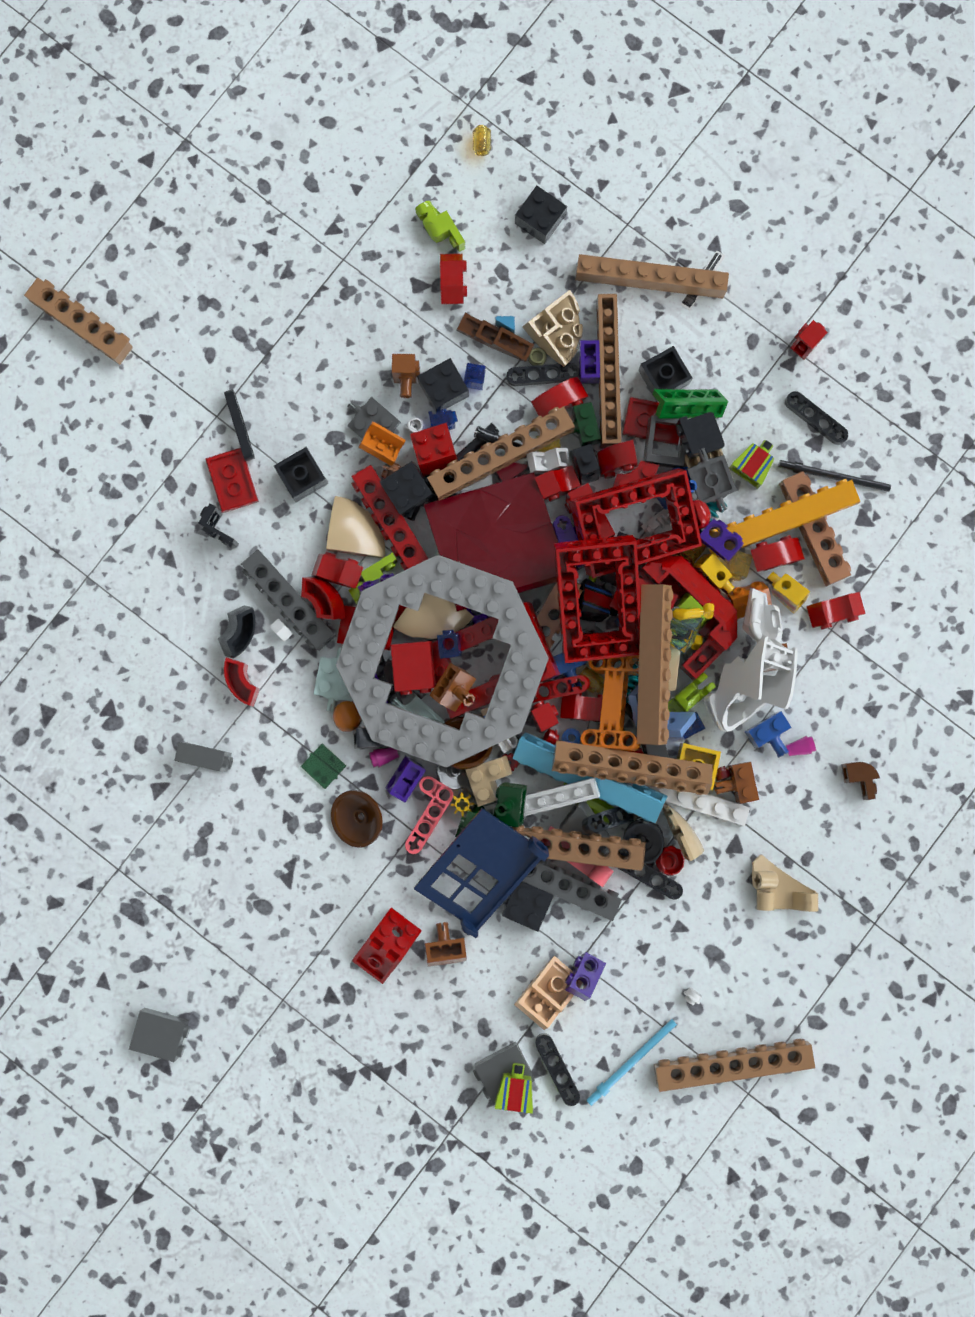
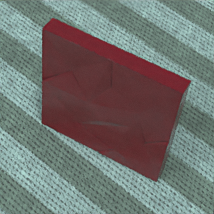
[424,472,558,611]

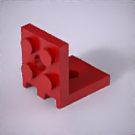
[352,907,422,984]

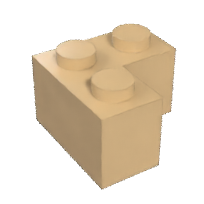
[466,756,513,807]

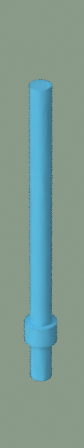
[587,1019,677,1106]

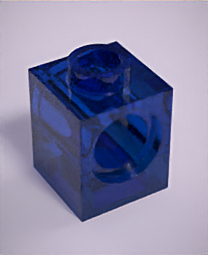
[464,363,486,390]
[437,630,462,659]

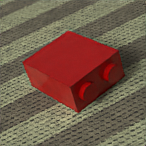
[391,641,436,695]

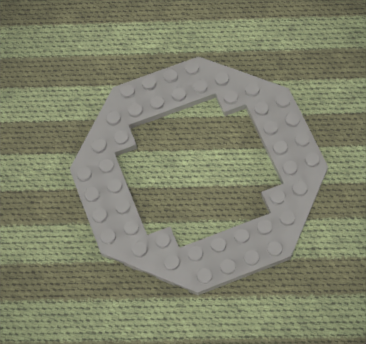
[336,555,549,767]

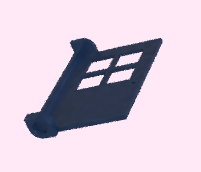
[414,808,549,938]

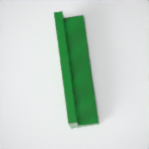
[652,389,729,418]

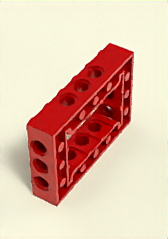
[569,468,702,578]
[554,535,641,663]
[432,602,560,719]

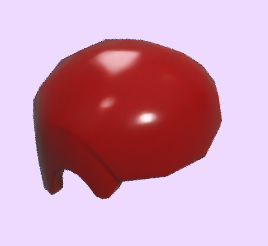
[693,500,711,529]
[655,845,684,876]

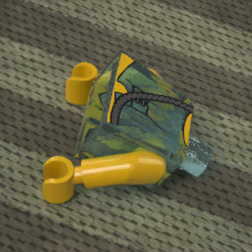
[670,603,714,654]

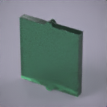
[300,743,347,789]

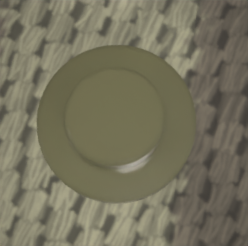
[528,348,547,366]

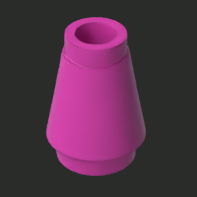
[786,736,816,756]
[369,747,399,768]

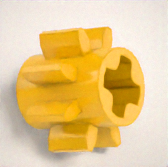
[450,792,474,817]

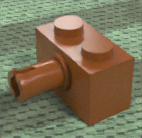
[392,354,420,398]
[429,662,476,712]
[714,762,759,804]
[425,922,467,967]

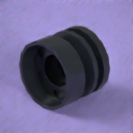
[623,819,664,864]

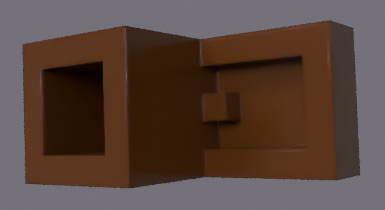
[841,762,880,800]

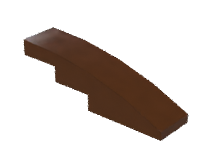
[456,312,534,362]

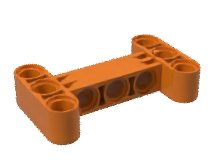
[580,655,640,752]

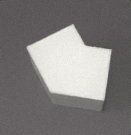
[270,618,293,642]
[498,736,519,754]

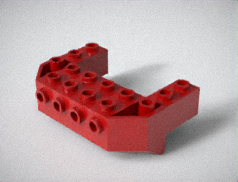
[638,556,737,680]

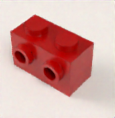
[790,320,828,360]
[530,701,559,733]

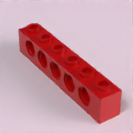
[351,465,429,571]

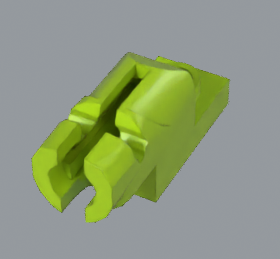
[415,200,466,252]
[348,553,397,604]
[668,672,716,712]

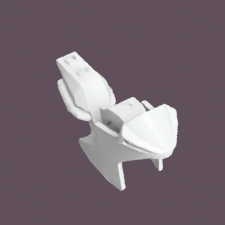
[703,588,798,732]

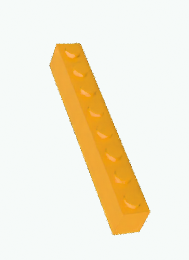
[709,479,861,558]

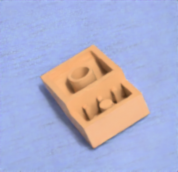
[514,956,583,1030]

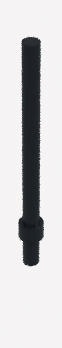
[778,460,891,492]

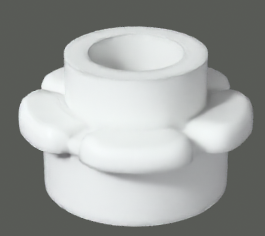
[406,417,425,434]
[684,987,702,1005]

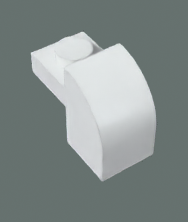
[526,448,571,475]

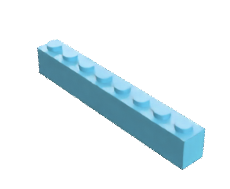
[513,732,668,823]

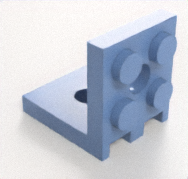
[628,685,696,738]

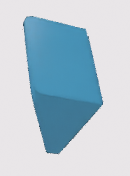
[496,316,515,334]

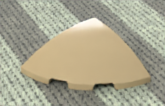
[522,290,583,367]
[326,496,385,558]
[393,593,474,639]
[662,803,704,861]

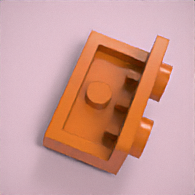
[358,422,405,466]
[727,581,772,619]

